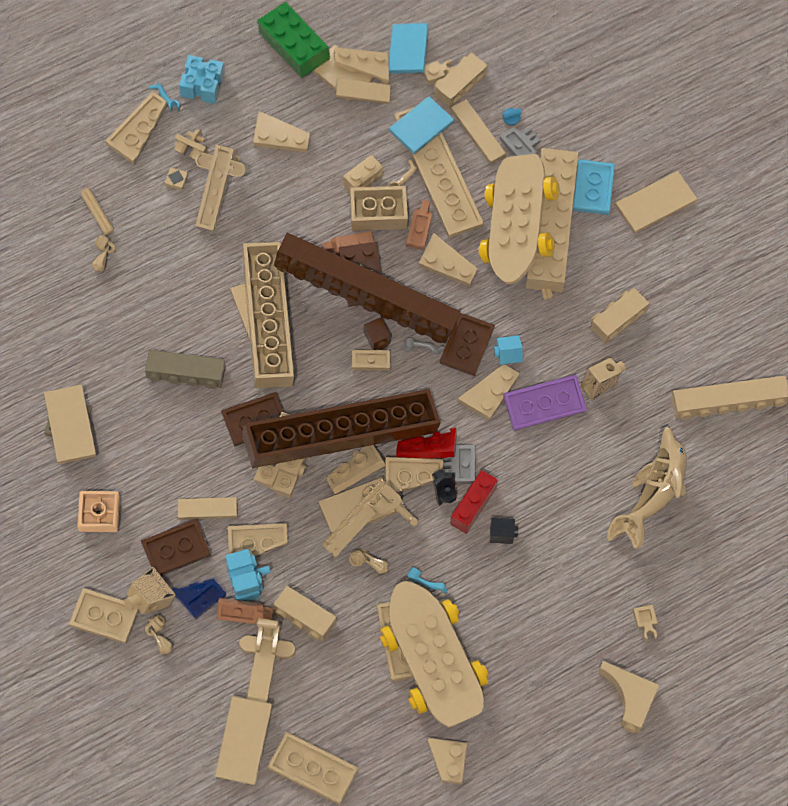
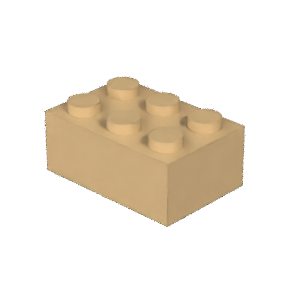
[350,186,408,231]

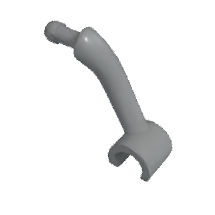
[402,338,444,354]

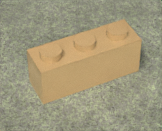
[434,52,487,108]
[591,288,649,344]
[273,586,337,642]

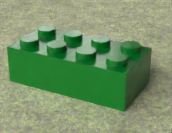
[257,1,330,78]

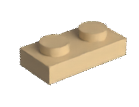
[352,350,390,371]

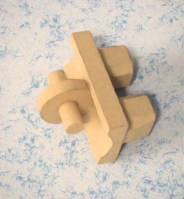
[174,129,210,160]

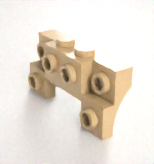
[254,412,311,499]

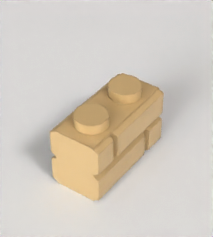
[343,155,383,193]

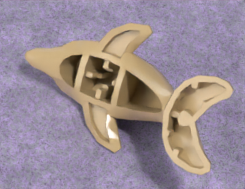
[607,427,687,549]

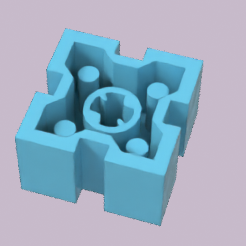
[179,55,225,104]
[225,549,270,601]

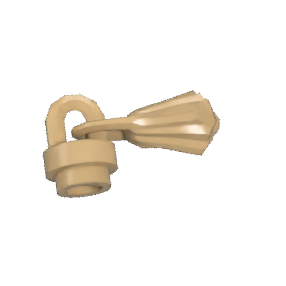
[92,235,115,272]
[349,549,388,574]
[145,615,173,655]

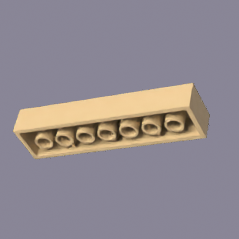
[526,148,578,293]
[242,242,294,388]

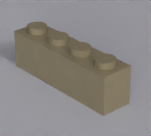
[145,350,225,389]

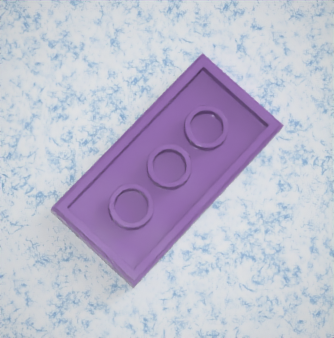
[503,375,587,431]

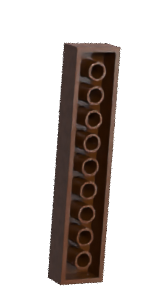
[274,232,461,344]
[242,389,441,468]

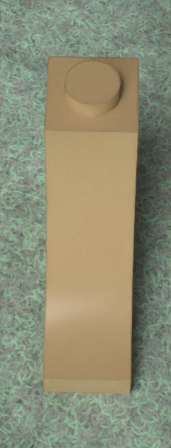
[598,661,659,733]

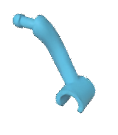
[149,83,180,112]
[407,567,448,594]

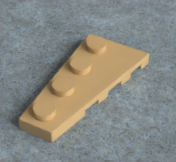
[105,91,167,164]

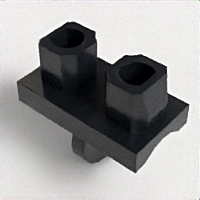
[432,469,457,505]

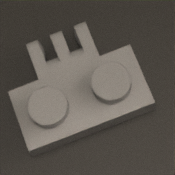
[500,127,541,156]
[443,445,476,484]

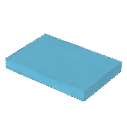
[389,23,429,74]
[389,96,454,155]
[572,159,615,215]

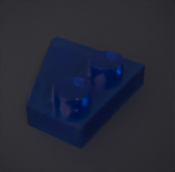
[171,579,226,620]

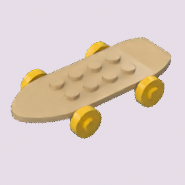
[479,154,560,285]
[379,581,489,727]

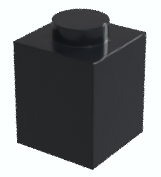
[490,518,518,544]

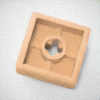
[78,491,120,532]

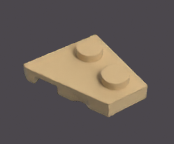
[428,738,467,785]

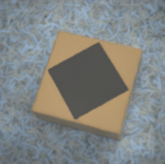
[165,167,188,191]

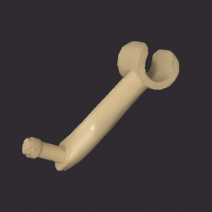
[389,160,417,186]

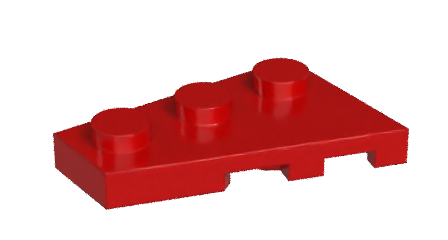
[396,427,457,459]

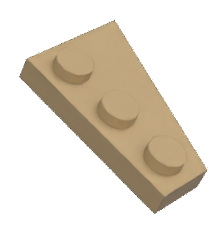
[334,47,389,85]
[253,111,310,153]
[419,233,478,287]
[457,364,520,420]
[326,445,386,494]
[385,457,443,493]
[228,523,288,557]

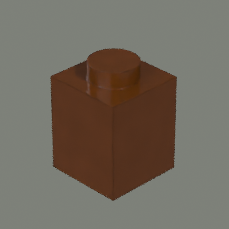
[364,317,391,350]

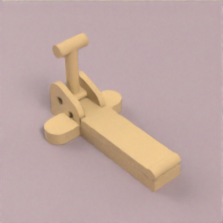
[195,145,247,231]
[322,479,418,557]
[240,618,295,703]

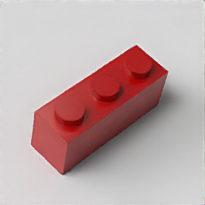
[450,470,498,534]

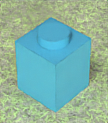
[494,335,523,365]

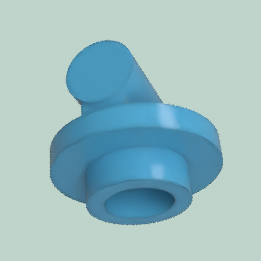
[502,108,522,125]

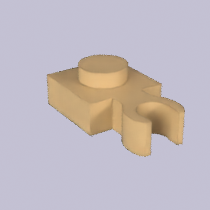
[423,60,455,85]
[633,604,657,641]

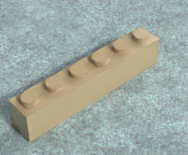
[671,375,788,420]

